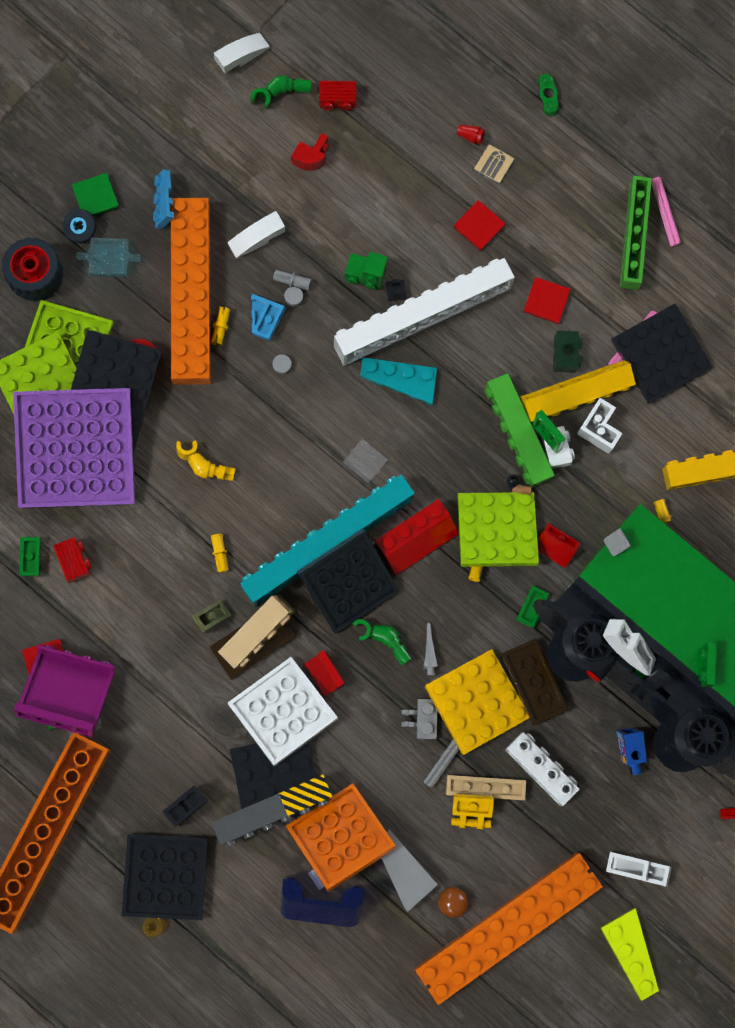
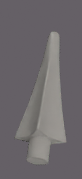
[423,623,438,676]

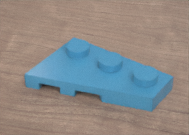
[153,169,174,229]

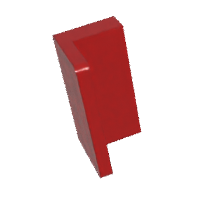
[537,523,581,568]
[305,650,344,696]

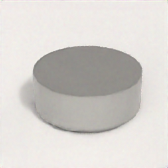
[284,287,303,307]
[273,355,291,374]

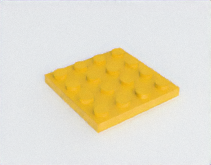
[424,649,529,755]

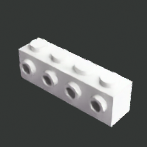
[505,732,579,806]

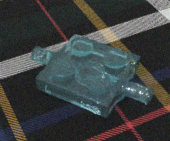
[76,238,141,277]

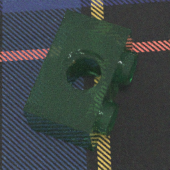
[553,330,582,373]

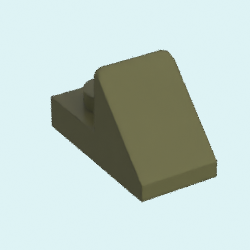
[192,600,231,633]

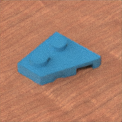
[251,294,286,341]

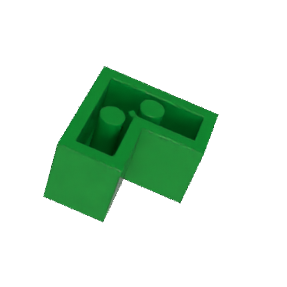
[344,251,388,290]

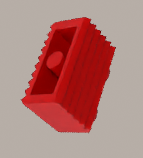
[319,81,356,110]
[53,537,92,583]

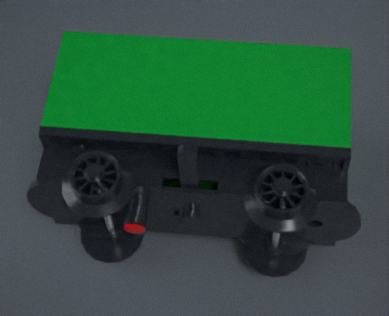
[533,504,735,780]

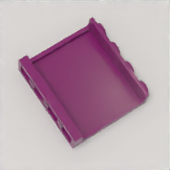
[14,645,115,738]

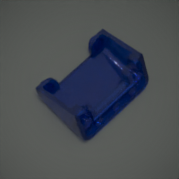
[280,877,365,927]

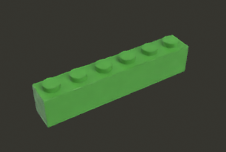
[619,176,652,290]
[484,373,555,488]

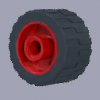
[2,238,63,301]

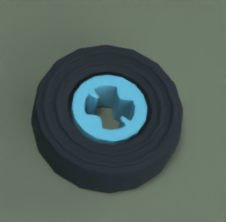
[63,209,96,243]

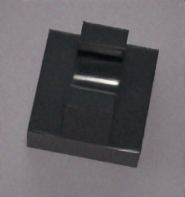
[386,279,407,302]

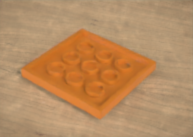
[286,783,396,892]

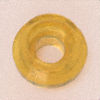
[142,918,163,937]

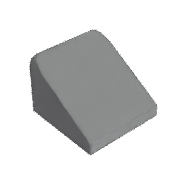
[604,528,630,557]

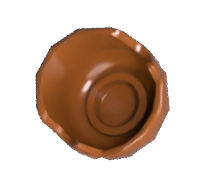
[438,887,469,918]

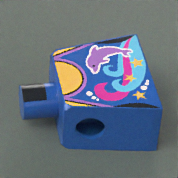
[616,727,647,775]

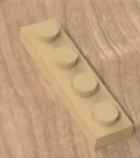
[446,775,526,800]

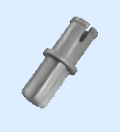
[273,270,311,291]

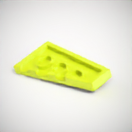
[600,908,659,1001]

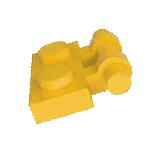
[451,794,494,830]

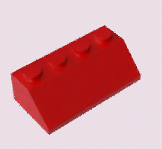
[374,499,459,576]

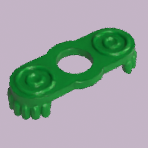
[537,74,559,117]

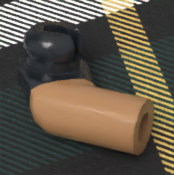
[507,474,532,495]

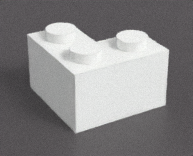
[577,398,622,454]

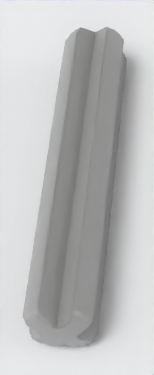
[424,739,459,788]

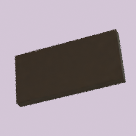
[210,623,296,680]
[500,638,569,726]

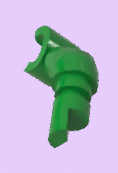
[250,75,311,109]
[352,619,411,666]

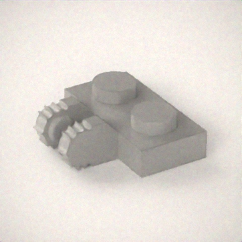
[401,699,437,739]

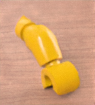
[177,440,235,481]

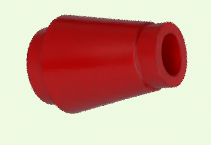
[457,124,485,145]

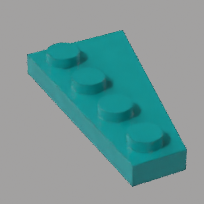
[360,358,437,406]

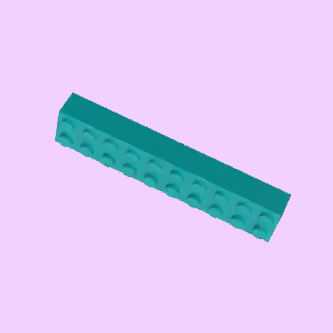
[240,474,415,607]

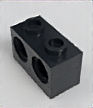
[162,786,208,827]

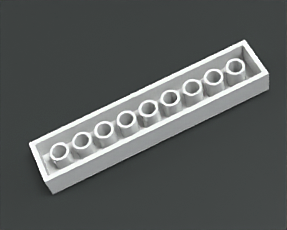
[334,258,515,366]

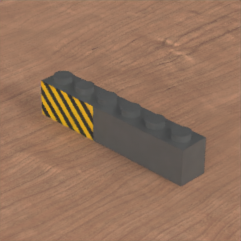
[212,775,332,847]

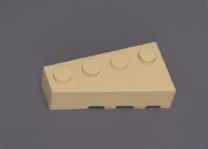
[218,594,296,669]

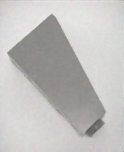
[381,829,438,912]

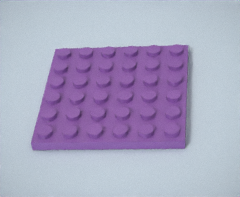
[13,388,135,508]

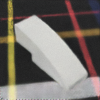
[214,33,270,73]
[228,211,285,259]
[603,619,656,675]
[606,852,672,887]

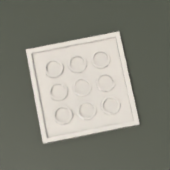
[228,657,338,767]

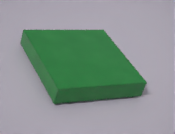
[71,173,119,216]
[533,409,566,454]

